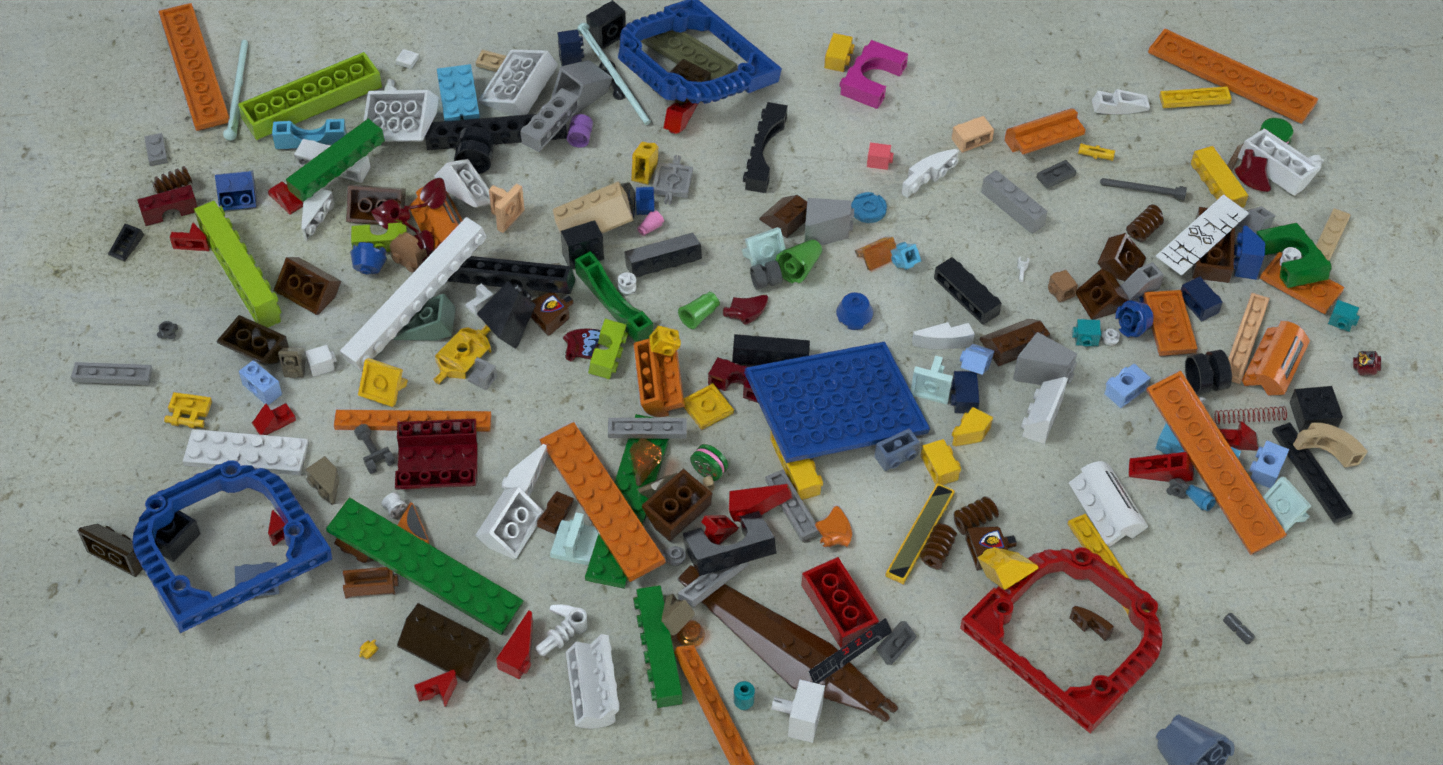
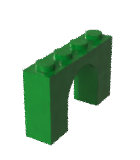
[1256,223,1332,288]

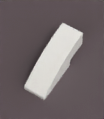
[1092,89,1150,114]
[912,322,975,349]

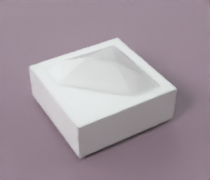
[396,49,419,69]

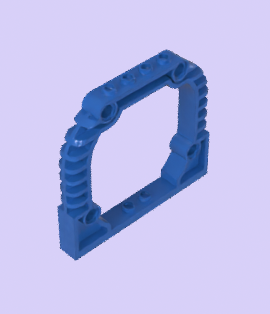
[618,0,782,104]
[132,460,332,633]

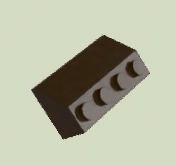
[397,603,490,683]

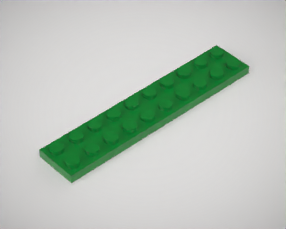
[585,414,669,589]
[326,497,524,635]

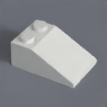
[434,159,490,208]

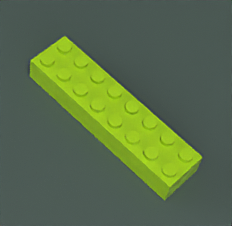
[238,52,382,140]
[194,200,282,328]

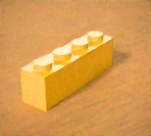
[1191,146,1248,208]
[770,430,823,500]

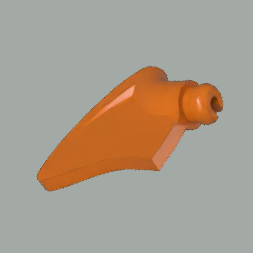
[815,506,852,547]

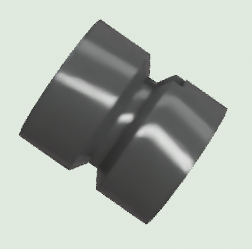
[750,260,782,290]

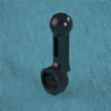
[599,60,626,100]

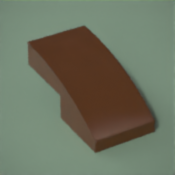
[537,491,574,534]
[1070,606,1114,641]

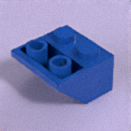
[215,170,256,211]
[1234,225,1265,280]

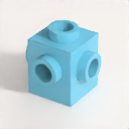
[890,242,921,270]

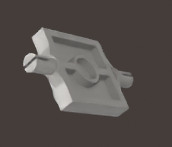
[653,155,693,205]

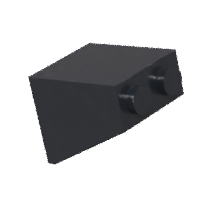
[477,281,536,349]

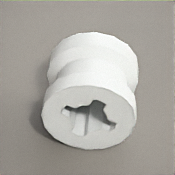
[1280,247,1301,266]
[618,272,637,296]
[382,492,407,518]

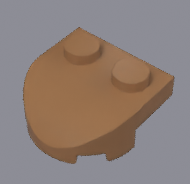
[390,232,427,272]

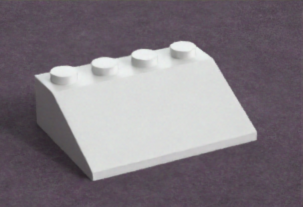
[478,50,558,116]
[363,90,439,142]

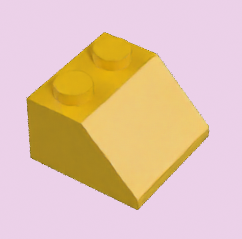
[977,547,1039,590]

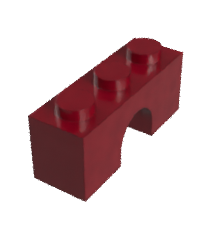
[137,185,198,226]
[708,357,759,404]

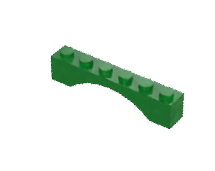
[575,251,654,342]

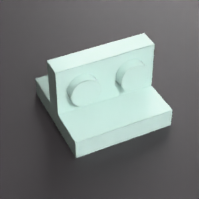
[742,227,786,266]
[911,355,953,404]
[1263,477,1311,533]
[550,512,598,565]

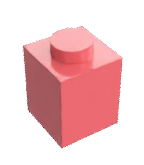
[867,142,894,170]

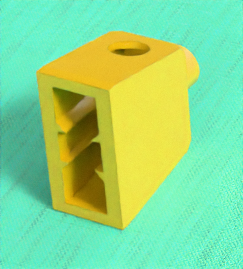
[631,142,659,185]

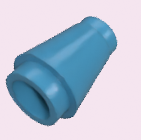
[1186,485,1216,511]

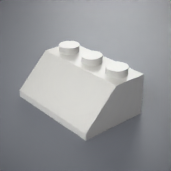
[1021,377,1068,444]
[475,487,544,559]

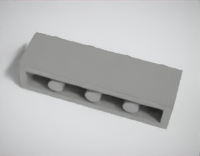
[981,170,1048,234]

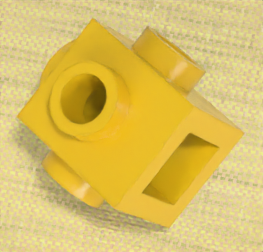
[649,325,681,356]

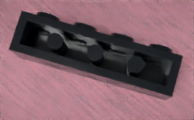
[624,233,702,277]
[934,257,1002,325]
[732,334,810,365]

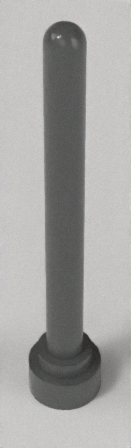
[1100,178,1187,201]

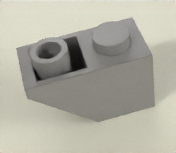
[1237,206,1275,233]
[1121,262,1164,301]

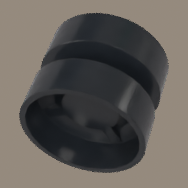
[454,127,495,174]
[1185,349,1232,395]

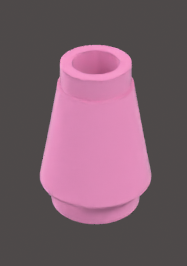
[637,211,664,236]

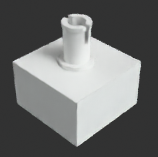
[771,680,825,743]

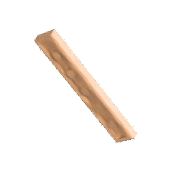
[1228,293,1270,384]

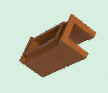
[343,567,399,599]

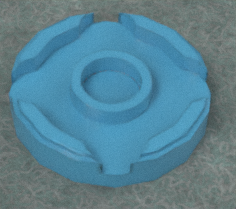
[851,192,887,223]

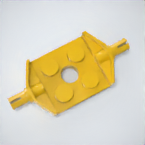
[433,325,491,384]

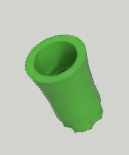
[678,291,720,329]

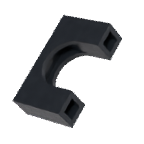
[683,511,777,576]

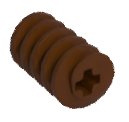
[151,166,193,194]
[1126,204,1164,242]
[953,496,999,535]
[920,524,957,570]

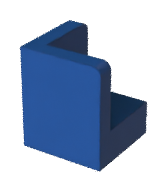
[636,187,654,215]

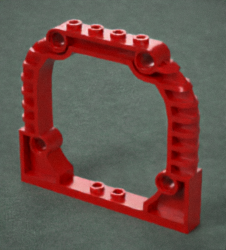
[960,547,1163,734]

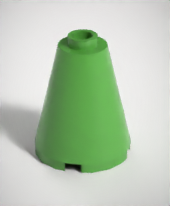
[775,239,822,284]

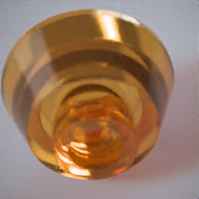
[677,620,705,647]

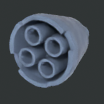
[1156,714,1235,765]

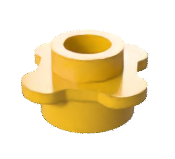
[359,639,379,660]

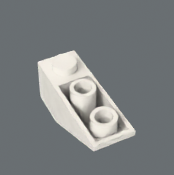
[301,188,335,241]

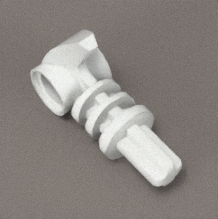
[536,604,588,656]

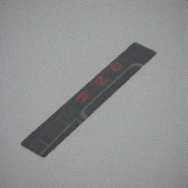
[809,618,892,684]

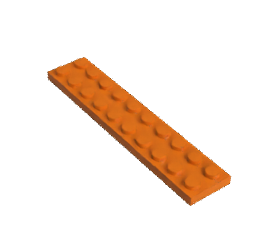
[158,3,229,131]
[1148,29,1318,124]
[1146,371,1287,555]
[539,422,666,582]

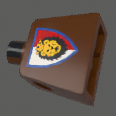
[530,292,574,336]
[965,526,1017,571]

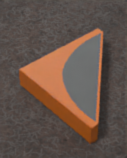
[397,502,429,544]

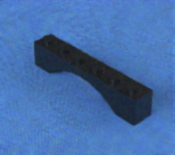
[743,102,788,193]

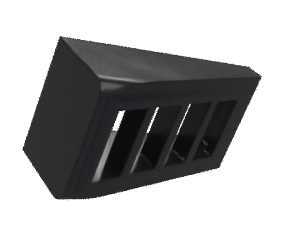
[108,224,144,262]

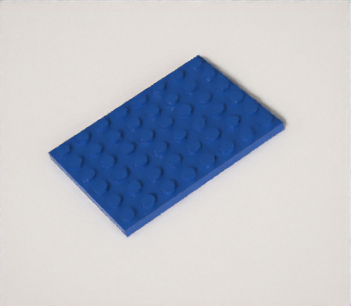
[744,341,930,463]

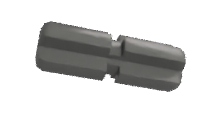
[1223,613,1255,644]

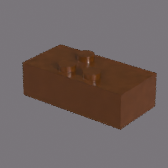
[1192,207,1235,283]

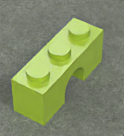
[351,223,408,252]
[588,318,628,379]

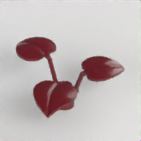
[371,178,447,262]

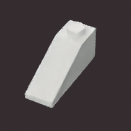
[502,444,548,497]

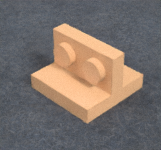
[489,183,525,233]

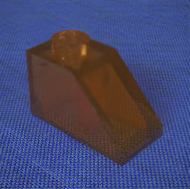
[630,437,662,487]

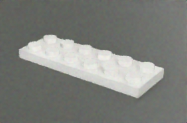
[183,429,309,476]

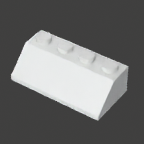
[1238,129,1321,196]

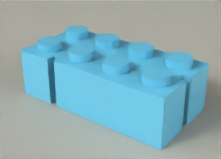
[437,64,480,121]

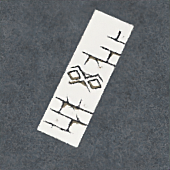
[1156,195,1249,276]

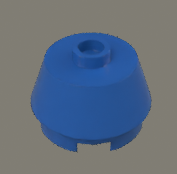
[350,242,387,275]
[836,292,873,330]
[1115,300,1154,337]

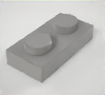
[144,133,168,166]

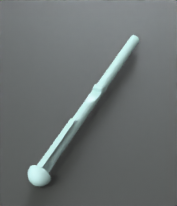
[577,23,651,125]
[223,40,248,141]

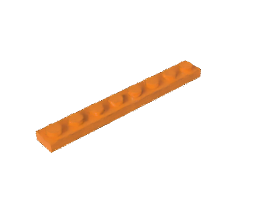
[334,410,492,432]
[674,645,755,765]

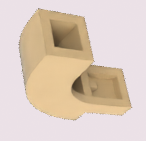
[1293,423,1368,468]

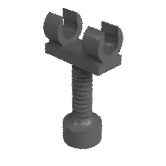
[354,424,395,474]

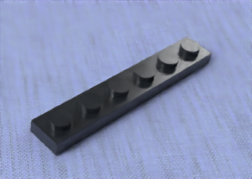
[1272,422,1353,524]

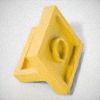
[358,358,408,407]

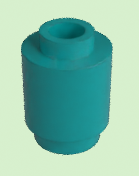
[733,681,755,710]

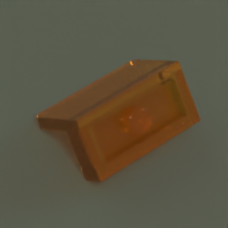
[855,237,896,271]

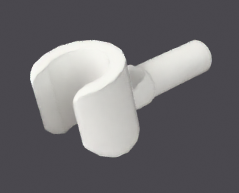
[1017,257,1029,282]

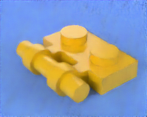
[164,392,212,429]

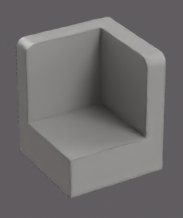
[468,357,497,390]

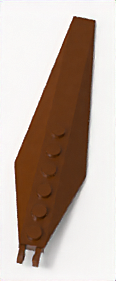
[677,565,898,722]

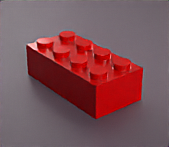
[801,557,879,649]

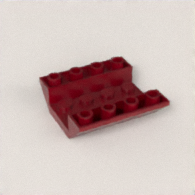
[395,419,478,490]

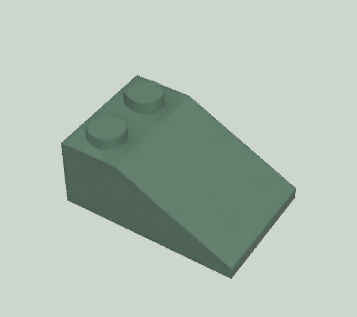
[393,294,456,341]

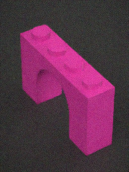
[839,40,908,109]

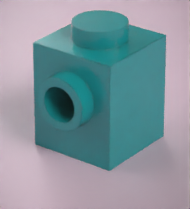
[1328,300,1360,332]
[1072,319,1101,347]

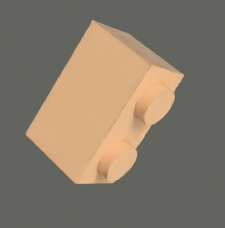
[951,116,994,153]

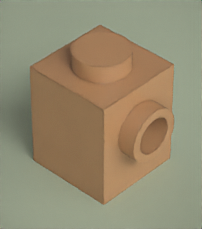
[1048,269,1078,303]

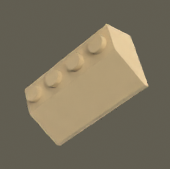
[553,181,634,234]

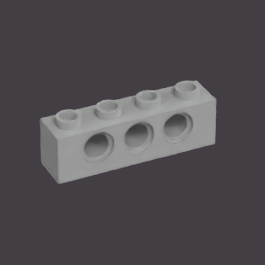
[520,88,580,152]

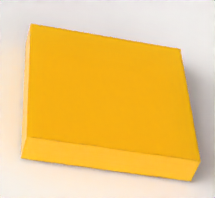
[684,383,734,430]

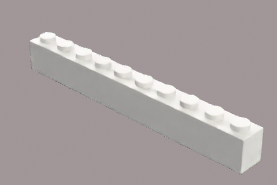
[340,217,487,371]

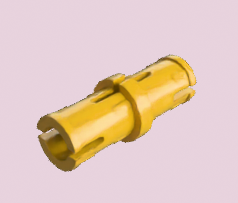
[1078,143,1115,161]

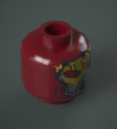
[1353,351,1381,376]

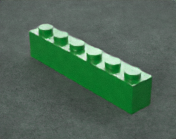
[286,118,385,202]
[633,585,682,708]

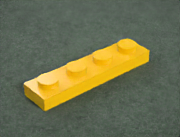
[1159,87,1232,108]

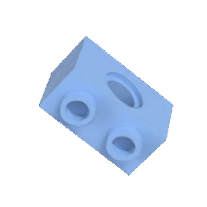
[960,344,994,375]
[239,360,282,405]
[1104,364,1151,408]
[1249,440,1289,488]

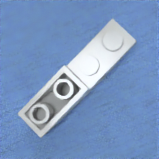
[902,149,959,198]

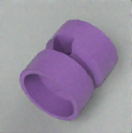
[567,114,593,148]

